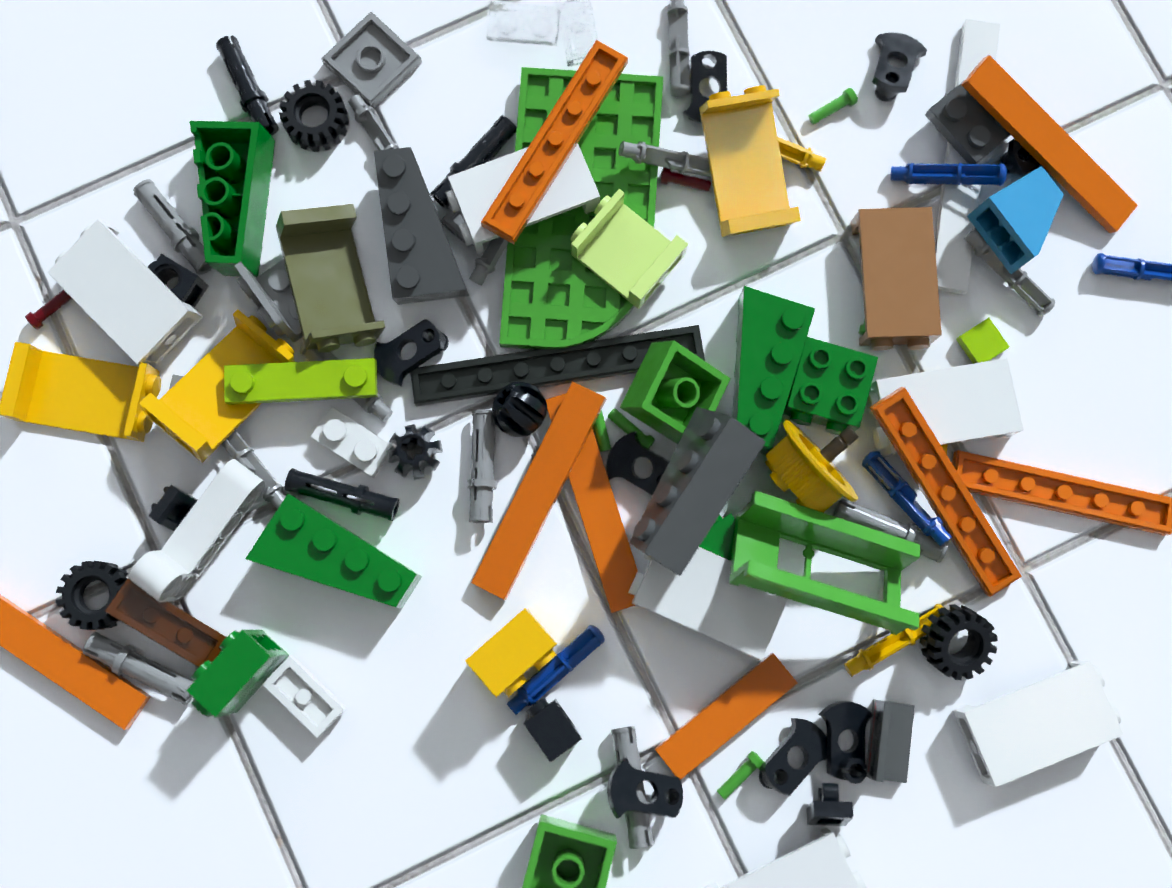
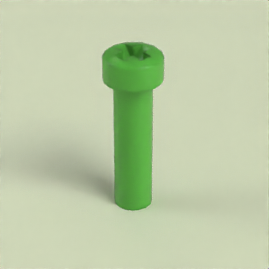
[808,87,858,125]
[594,406,611,452]
[607,408,655,449]
[717,751,764,800]

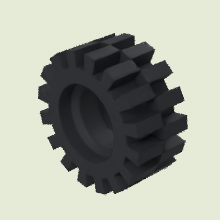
[279,80,349,152]
[56,560,128,630]
[919,604,998,680]

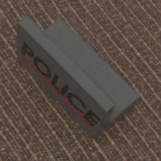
[865,699,915,783]

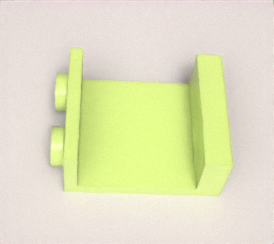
[570,189,688,309]

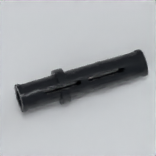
[216,35,279,136]
[430,115,517,209]
[284,468,400,521]

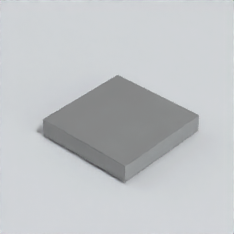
[321,11,422,109]

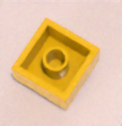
[465,608,558,697]

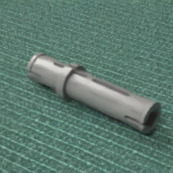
[133,179,213,275]
[467,409,497,523]
[834,498,949,563]
[82,632,194,705]
[611,726,654,849]

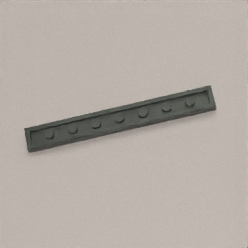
[410,325,705,407]

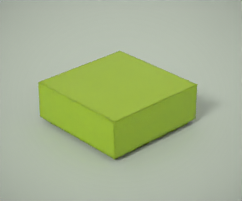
[956,317,1010,364]

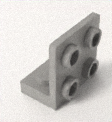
[234,259,303,343]

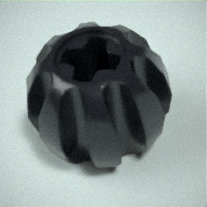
[491,382,547,437]
[387,424,443,480]

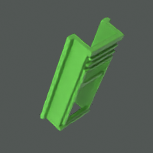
[729,490,920,635]

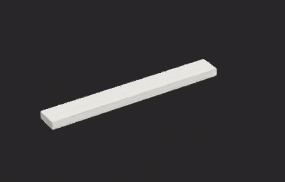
[935,18,1001,295]

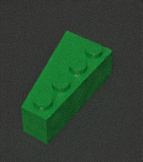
[732,286,816,455]
[245,494,423,608]

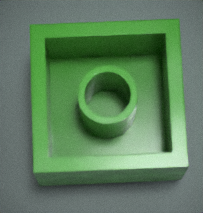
[620,340,731,444]
[522,814,617,888]

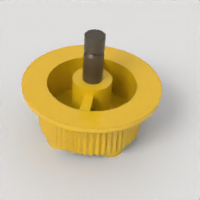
[765,420,859,513]

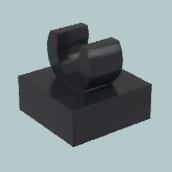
[148,484,198,531]
[806,783,854,826]

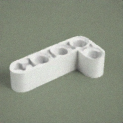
[128,459,266,603]

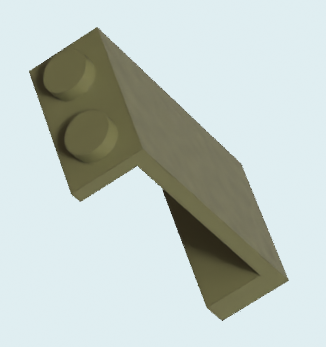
[275,204,386,353]

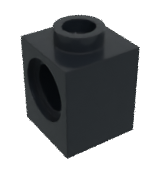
[148,254,209,307]
[523,697,582,763]

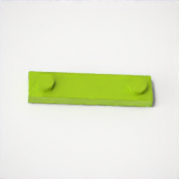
[224,358,378,405]

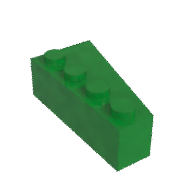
[190,121,276,277]

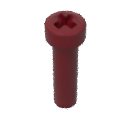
[660,167,712,192]
[25,289,72,330]

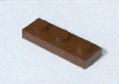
[104,579,226,668]

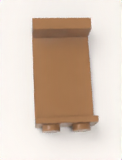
[851,207,942,351]

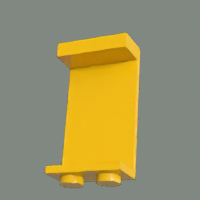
[699,85,801,237]
[139,309,295,463]
[0,342,161,442]

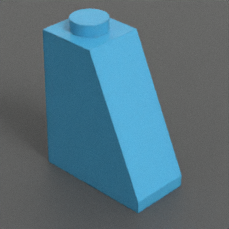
[967,166,1064,274]

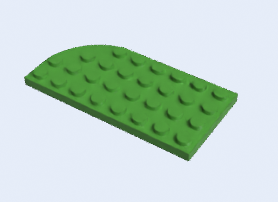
[499,67,664,349]

